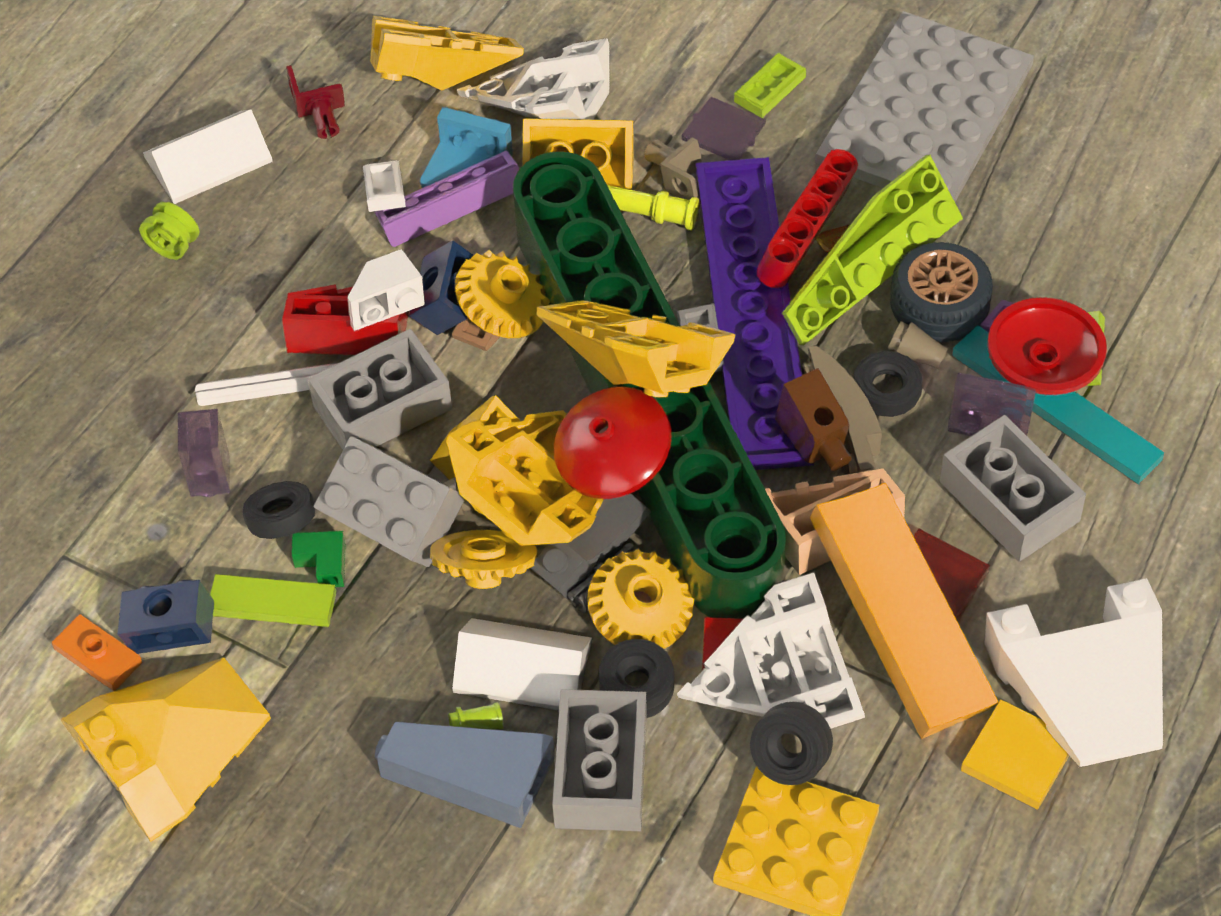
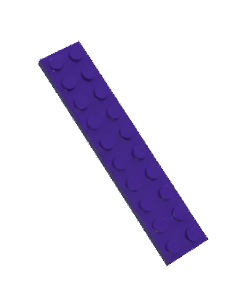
[696,157,814,470]

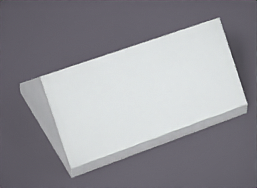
[143,109,272,204]
[452,618,592,710]

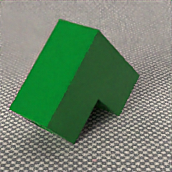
[291,531,346,587]

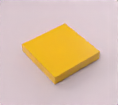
[961,699,1069,810]

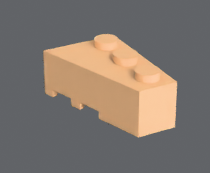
[765,469,905,575]

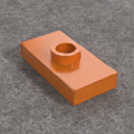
[51,614,142,691]

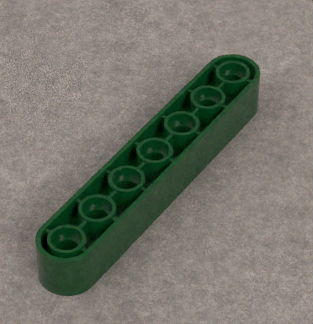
[513,152,786,619]

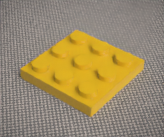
[713,766,880,916]

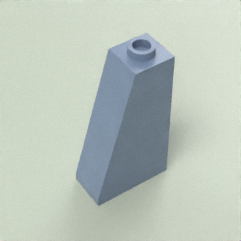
[375,722,555,828]

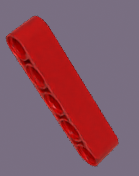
[756,149,858,288]

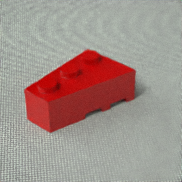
[282,284,409,355]

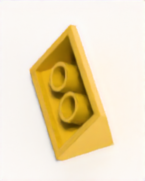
[522,118,634,190]

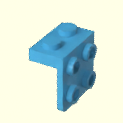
[420,107,513,188]

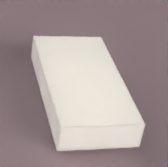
[363,160,406,212]

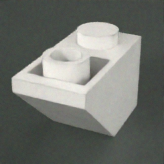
[347,249,424,331]

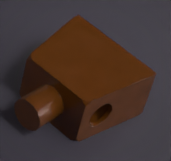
[775,368,852,471]

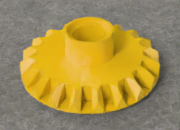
[455,250,550,338]
[430,530,537,589]
[587,549,694,649]

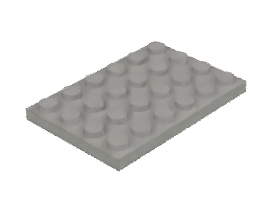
[815,11,1034,202]

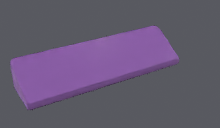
[374,151,519,247]

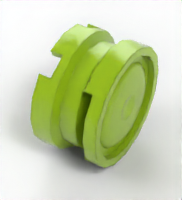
[139,202,200,260]

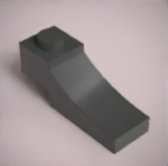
[531,494,651,600]

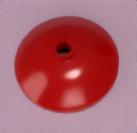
[987,297,1107,395]
[554,387,672,499]

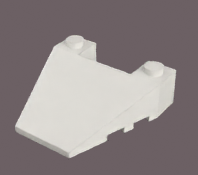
[984,578,1163,767]

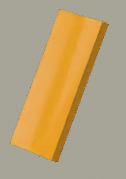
[810,482,999,739]

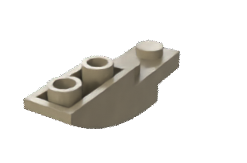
[802,346,882,475]

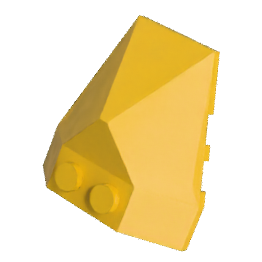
[370,15,524,91]
[536,300,735,397]
[446,410,604,546]
[61,657,271,842]

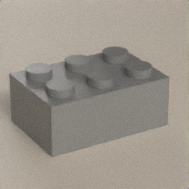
[308,329,452,450]
[940,415,1086,562]
[313,436,465,567]
[553,689,647,831]

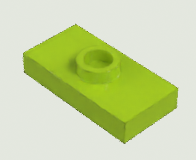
[734,53,806,118]

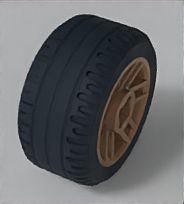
[890,242,993,342]

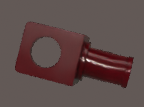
[286,65,345,139]

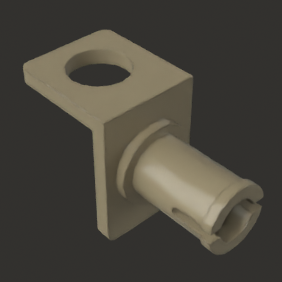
[644,137,702,200]

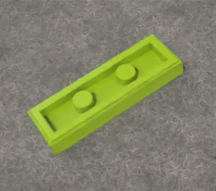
[210,574,336,627]

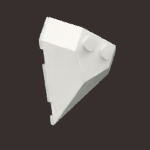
[457,38,609,120]
[677,572,865,729]

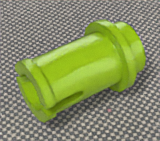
[448,702,504,730]

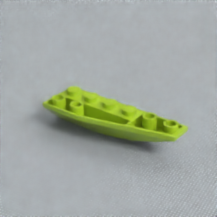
[782,155,963,345]

